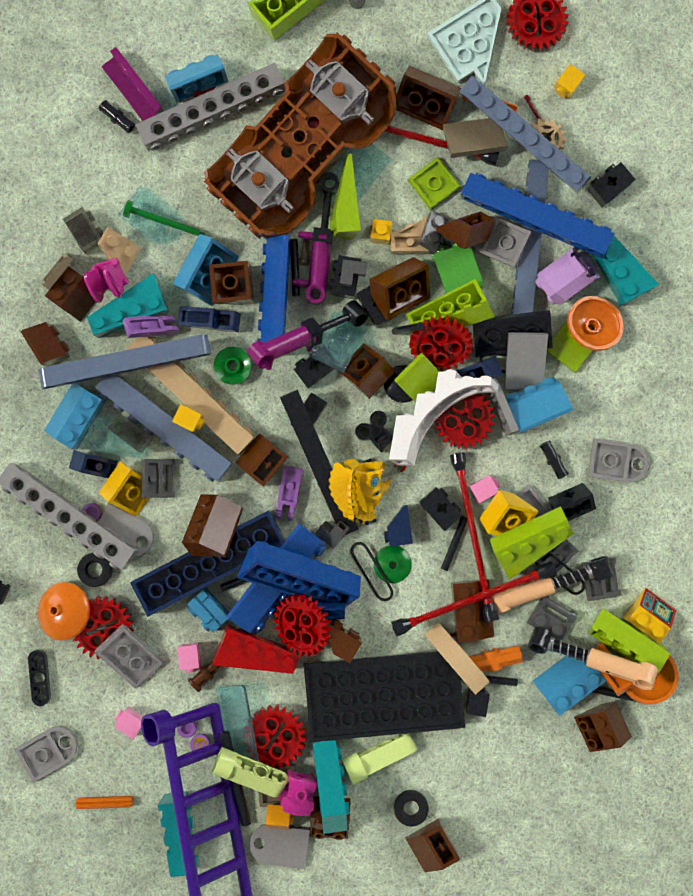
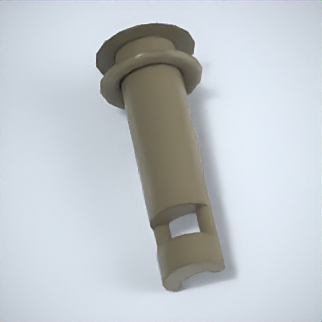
[298,239,310,266]

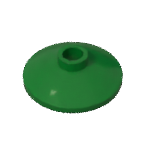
[213,347,252,385]
[374,546,412,583]

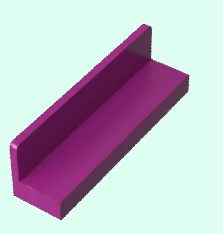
[102,47,164,121]

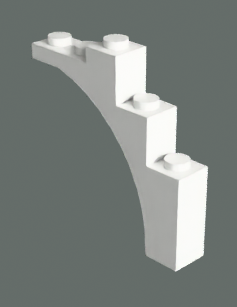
[389,369,498,466]

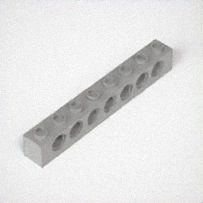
[135,63,285,151]
[0,463,139,570]

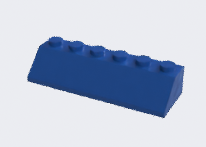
[257,235,291,342]
[226,524,327,635]
[237,541,361,607]

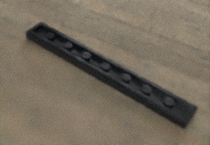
[280,389,359,535]

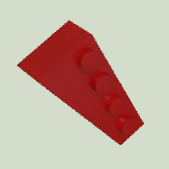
[213,624,300,674]

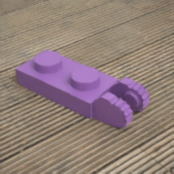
[123,315,179,338]
[276,465,303,521]

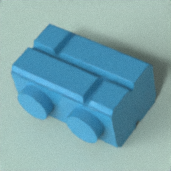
[187,587,229,633]

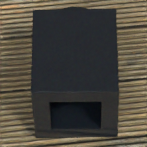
[465,687,490,717]

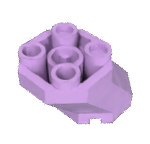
[535,247,600,305]

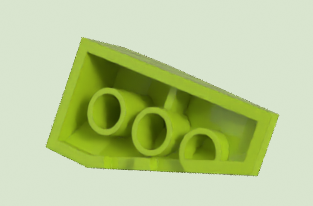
[330,153,361,240]

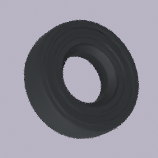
[77,552,113,587]
[394,790,429,827]

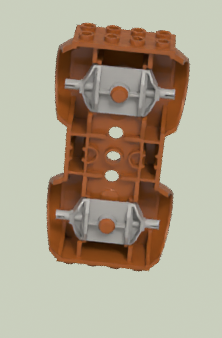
[204,32,397,240]

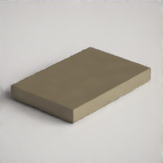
[443,118,508,158]

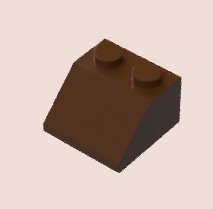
[209,261,255,305]
[45,266,96,322]
[20,322,70,367]
[338,343,395,399]

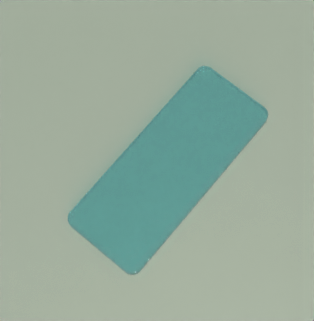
[216,685,259,762]

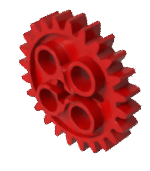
[506,0,569,52]
[409,315,472,372]
[434,393,496,450]
[273,593,332,657]
[73,596,134,659]
[244,704,307,769]

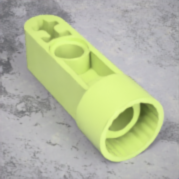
[342,733,417,785]
[211,747,289,797]

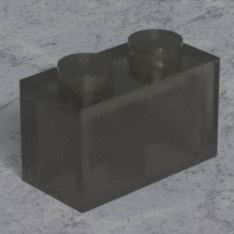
[63,207,104,255]
[108,413,154,453]

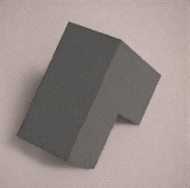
[340,259,367,287]
[315,520,349,549]

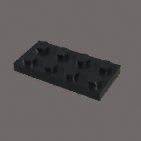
[472,310,553,357]

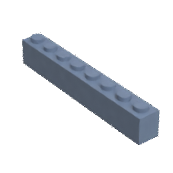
[460,76,591,194]
[95,374,233,482]

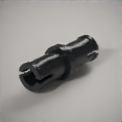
[99,100,135,133]
[539,440,569,479]

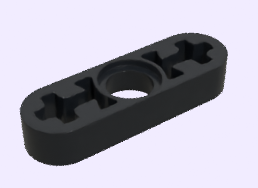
[28,649,51,706]

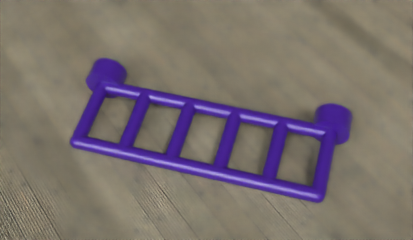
[141,703,253,896]

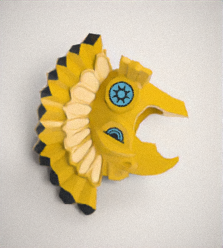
[328,458,391,525]

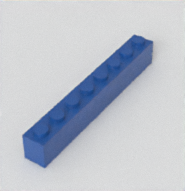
[461,173,615,259]

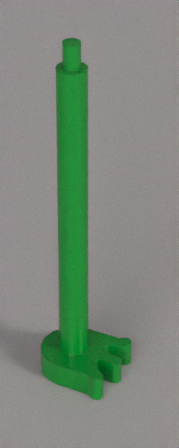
[123,200,205,236]

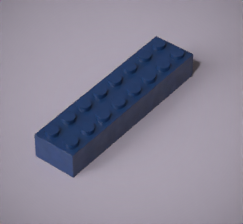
[130,510,286,617]

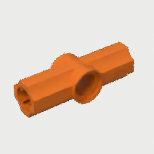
[469,645,523,672]

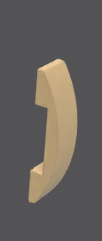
[424,622,490,695]

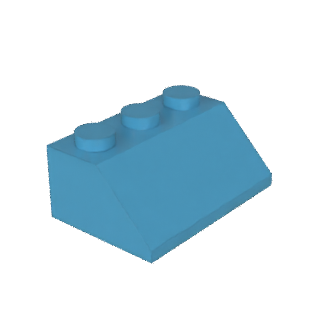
[165,54,228,103]
[173,234,239,306]
[505,377,574,433]
[44,383,106,450]
[533,646,606,716]

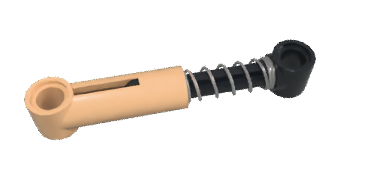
[491,556,614,613]
[528,627,658,690]

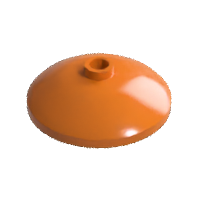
[567,296,624,351]
[38,582,90,641]
[623,655,679,704]

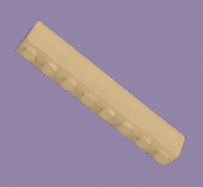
[126,336,255,455]

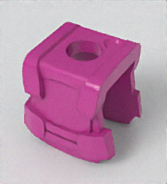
[84,258,129,303]
[277,770,317,816]

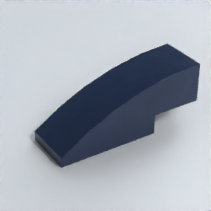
[177,306,241,333]

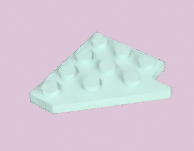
[427,0,501,85]

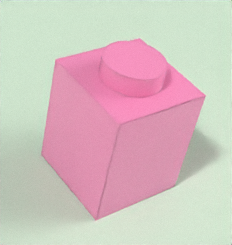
[468,475,500,503]
[177,642,201,673]
[114,707,143,740]

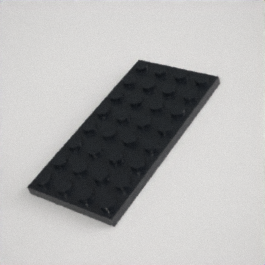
[303,651,466,742]

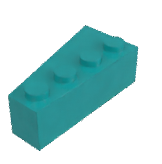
[593,236,660,306]
[87,273,170,338]
[313,740,350,834]
[158,791,199,877]

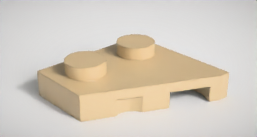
[391,216,429,254]
[98,227,141,276]

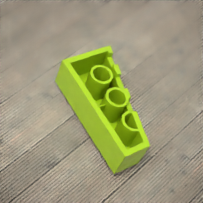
[248,0,325,41]
[406,279,495,333]
[490,506,574,580]
[587,608,671,675]

